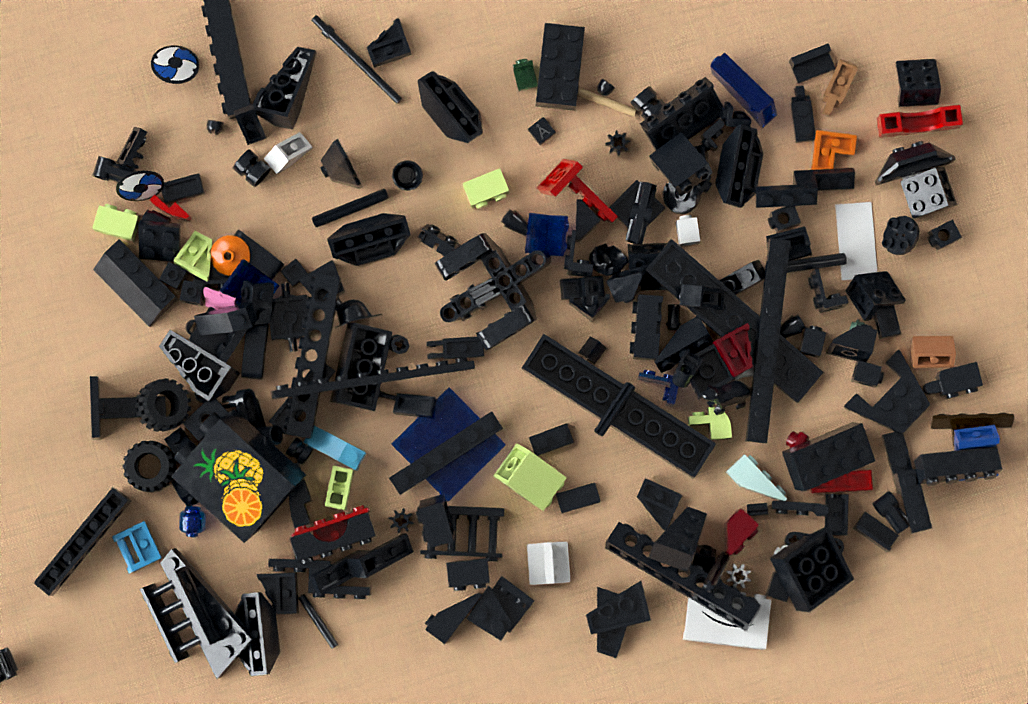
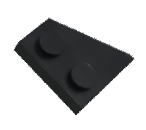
[637,478,682,531]

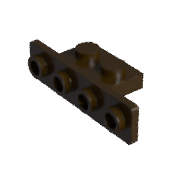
[931,412,1015,446]

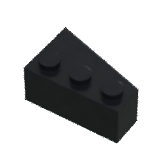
[629,294,663,360]
[648,507,707,572]

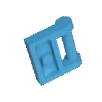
[112,521,162,574]

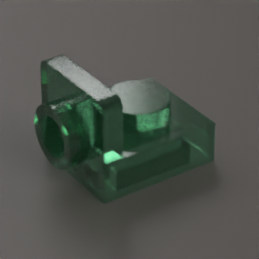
[513,59,538,92]

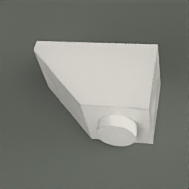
[264,132,312,174]

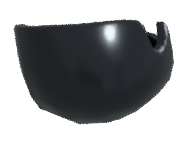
[392,160,423,191]

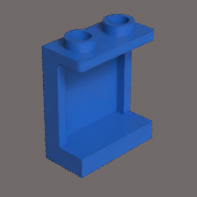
[954,425,1000,481]

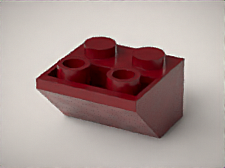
[724,508,759,556]

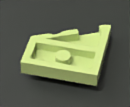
[174,231,212,282]

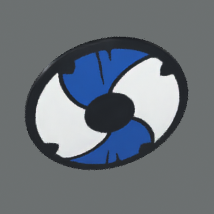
[151,45,199,84]
[116,170,165,201]

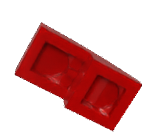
[149,194,192,221]

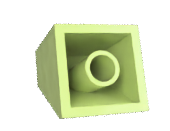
[493,443,567,511]

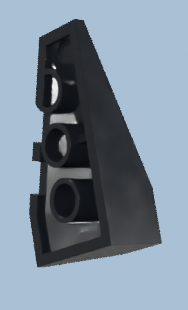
[253,47,316,130]
[320,139,362,189]
[159,330,240,402]

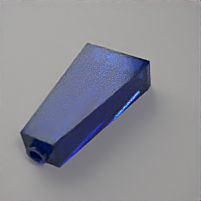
[710,52,777,128]

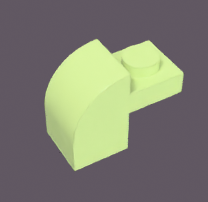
[688,407,732,440]

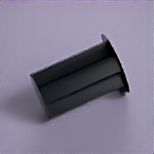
[747,503,768,516]

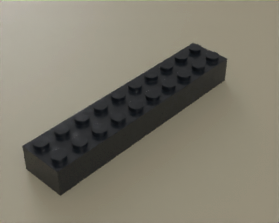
[522,334,716,479]

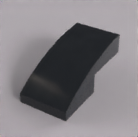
[560,276,605,300]

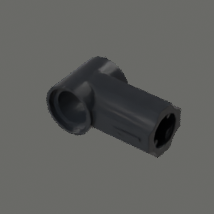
[92,156,136,182]
[872,491,909,534]

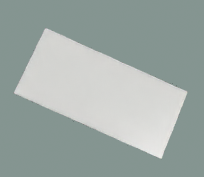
[835,202,877,280]

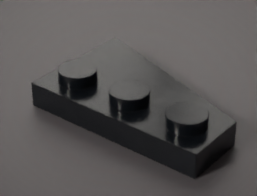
[586,581,651,635]
[597,587,627,658]

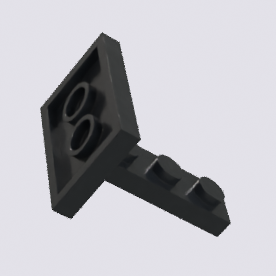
[90,376,166,440]

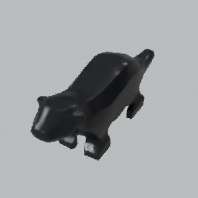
[702,380,752,415]

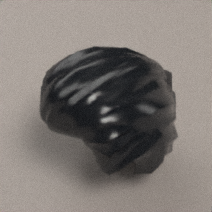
[589,243,629,276]

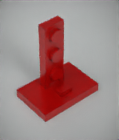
[536,159,618,223]

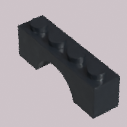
[289,513,376,565]

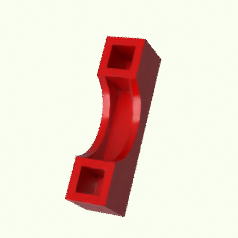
[877,105,963,138]

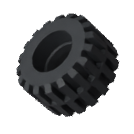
[135,378,191,432]
[122,440,177,492]

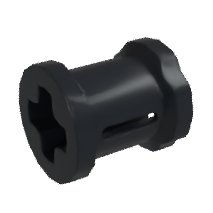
[389,334,409,354]

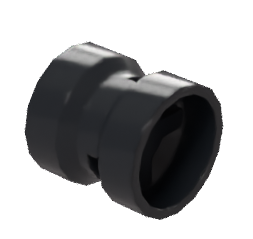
[285,437,314,465]

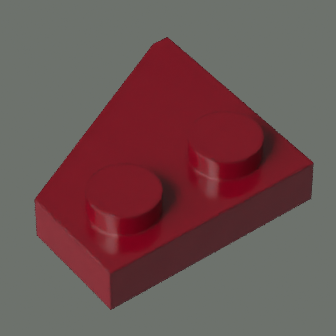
[713,323,753,378]

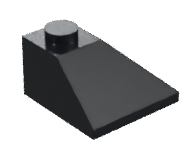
[826,324,878,362]

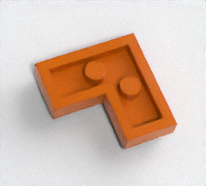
[811,130,857,170]

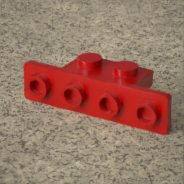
[291,505,371,542]

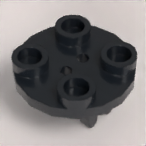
[882,216,919,255]

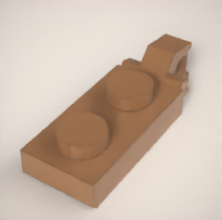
[822,59,858,116]

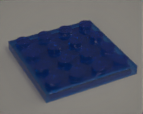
[391,387,506,502]

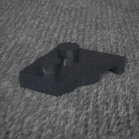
[367,18,412,68]
[257,572,299,614]
[467,586,512,641]

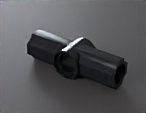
[625,181,657,245]

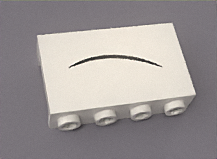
[683,587,771,650]

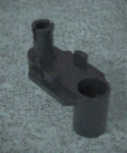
[222,389,283,445]

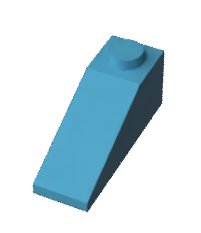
[303,425,367,471]

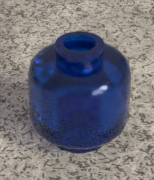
[179,506,206,537]

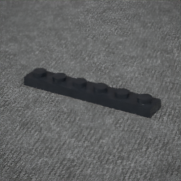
[389,411,503,495]

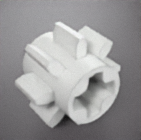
[726,564,751,588]

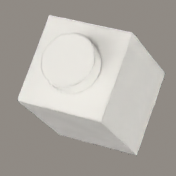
[676,215,700,246]

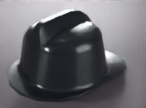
[335,299,383,328]

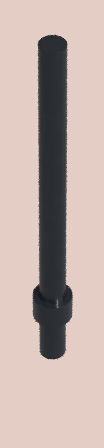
[311,15,402,104]

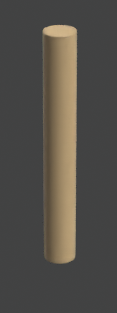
[577,88,636,117]

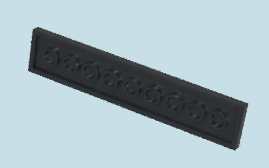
[645,239,824,403]

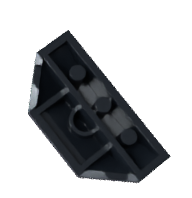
[418,71,483,143]
[715,124,763,208]
[875,141,956,185]
[327,213,411,266]
[235,592,280,676]

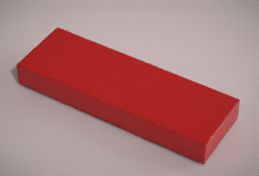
[811,470,873,493]

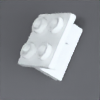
[527,541,570,585]

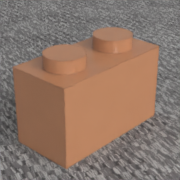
[910,336,956,368]

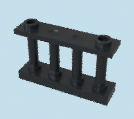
[420,506,504,562]
[140,566,222,663]

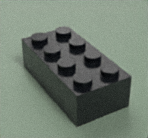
[536,23,585,111]
[782,422,875,491]

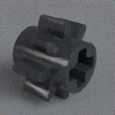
[605,130,630,156]
[389,508,414,533]

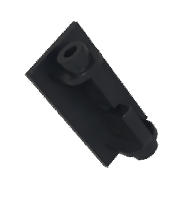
[418,224,461,256]

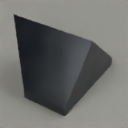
[569,294,610,322]

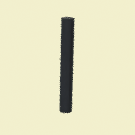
[298,594,339,649]

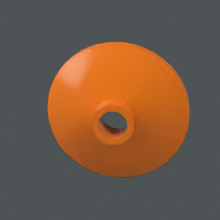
[211,235,251,276]

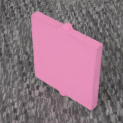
[203,287,237,310]

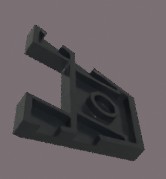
[844,349,930,435]

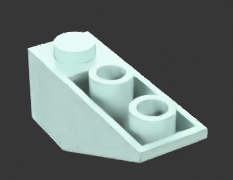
[726,455,787,501]

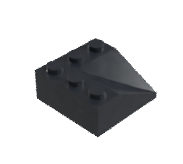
[770,527,854,612]

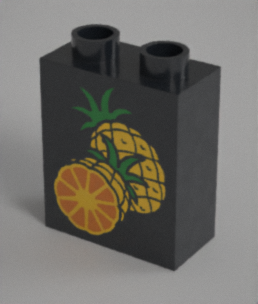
[171,409,307,543]

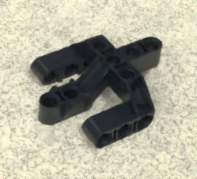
[434,233,551,351]

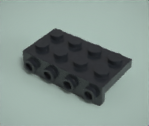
[640,77,723,151]

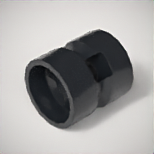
[630,86,665,119]
[233,149,271,188]

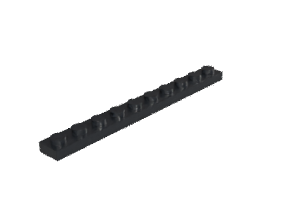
[746,238,790,444]
[271,357,475,399]

